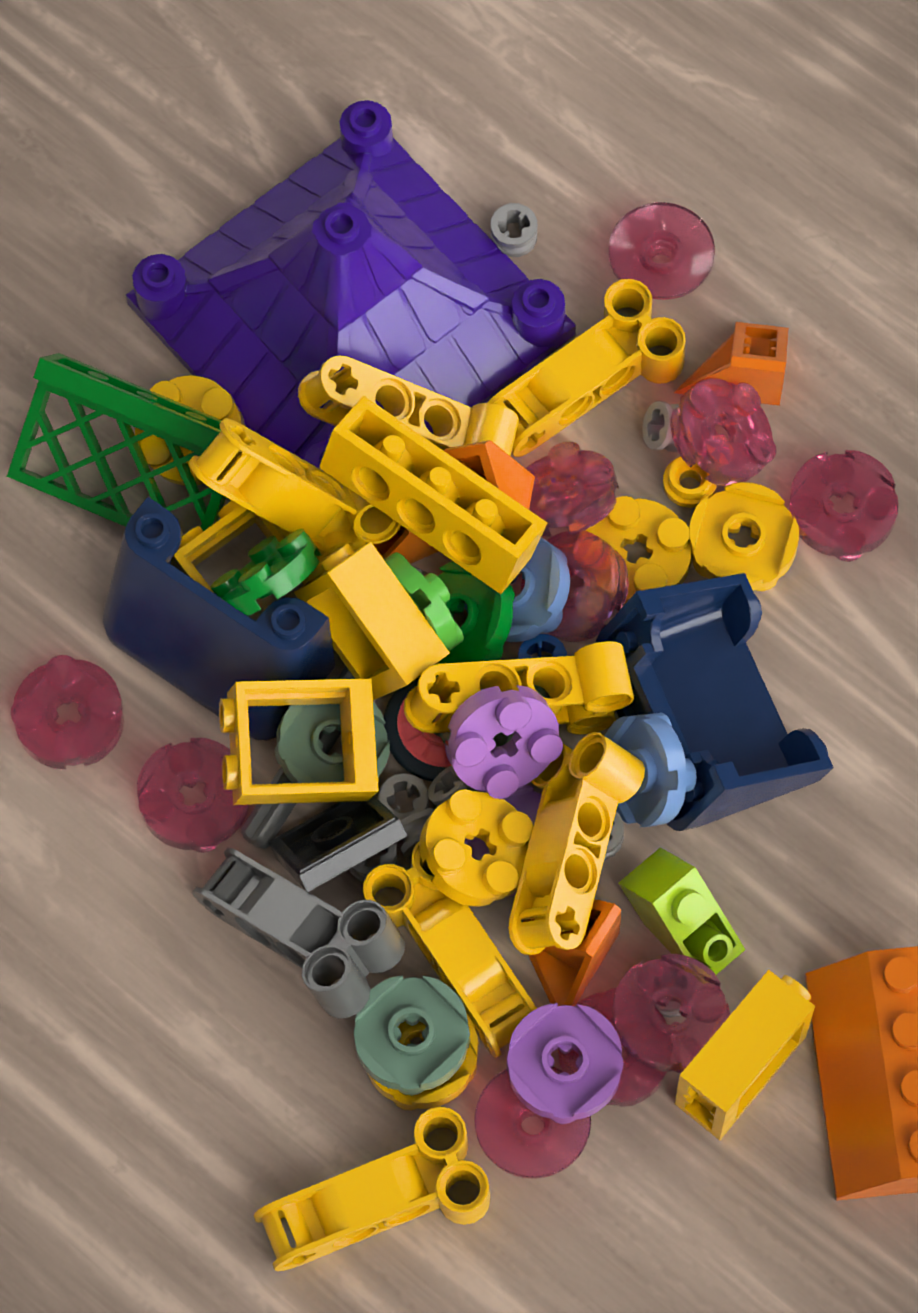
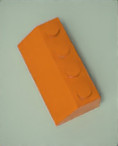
[805,946,918,1201]

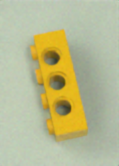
[319,396,547,594]

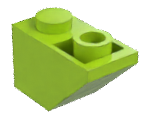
[618,847,746,986]

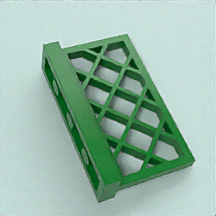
[6,353,226,536]

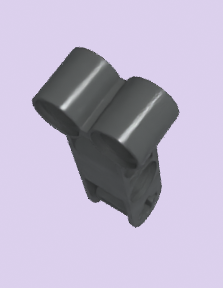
[192,847,405,1019]

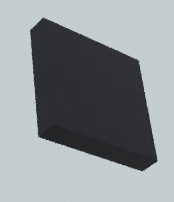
[269,796,407,892]

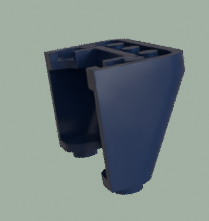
[103,497,335,741]
[595,573,834,831]

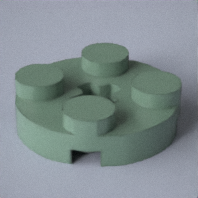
[275,702,390,783]
[353,975,470,1096]

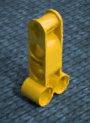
[487,279,686,457]
[298,355,519,456]
[189,418,401,560]
[404,641,634,734]
[508,732,645,955]
[363,842,537,1059]
[253,1107,491,1271]

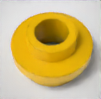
[663,454,717,508]

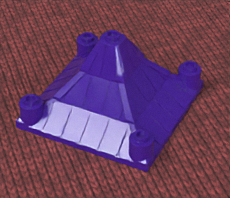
[126,100,576,471]

